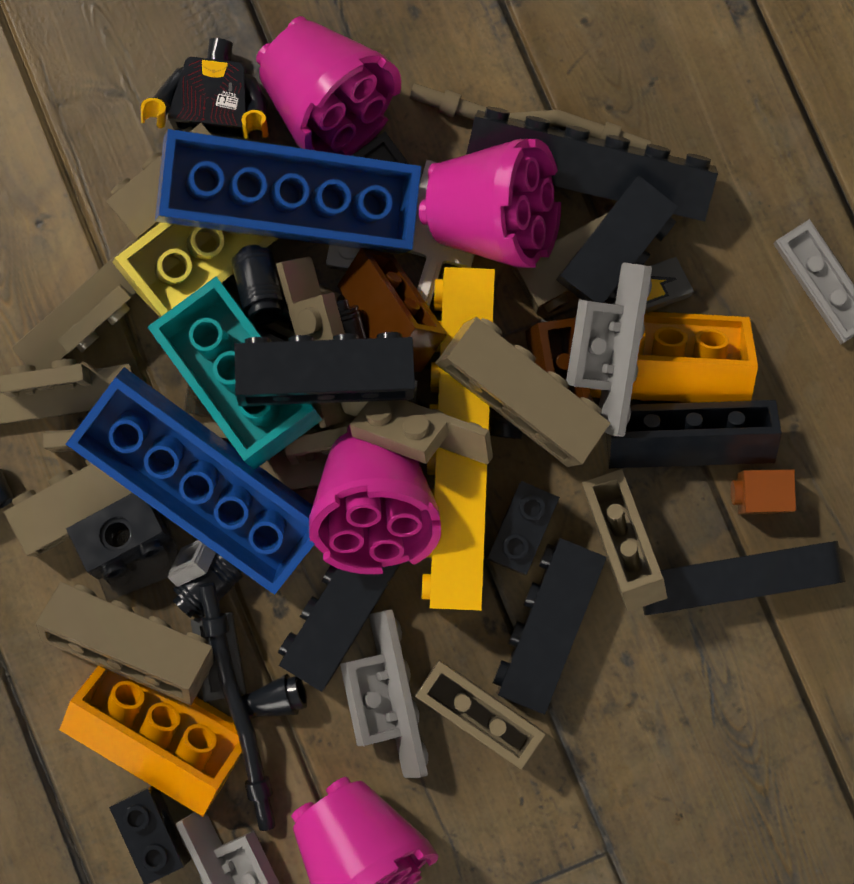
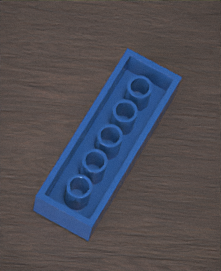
[155,129,421,254]
[66,367,314,595]

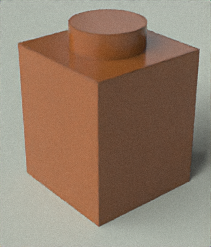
[731,469,796,514]

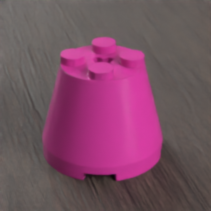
[256,16,401,156]
[419,139,561,268]
[309,426,441,575]
[291,776,439,884]

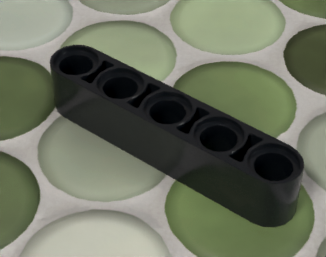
[643,541,846,615]

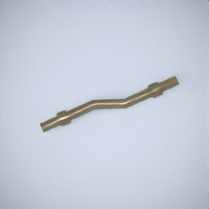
[410,83,651,149]

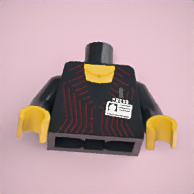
[141,38,269,139]

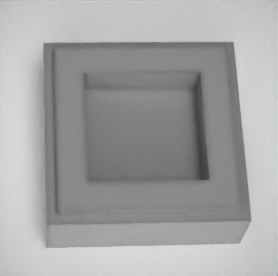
[168,540,216,587]

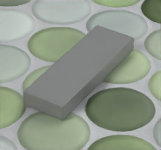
[773,219,854,344]

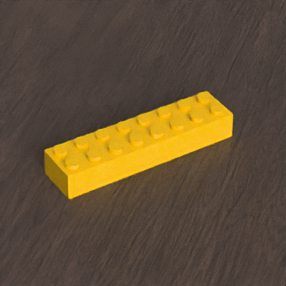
[422,267,495,611]

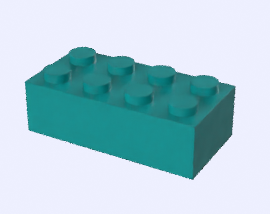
[148,276,323,470]

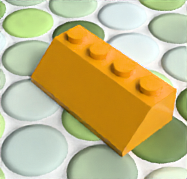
[590,312,758,403]
[59,666,242,817]

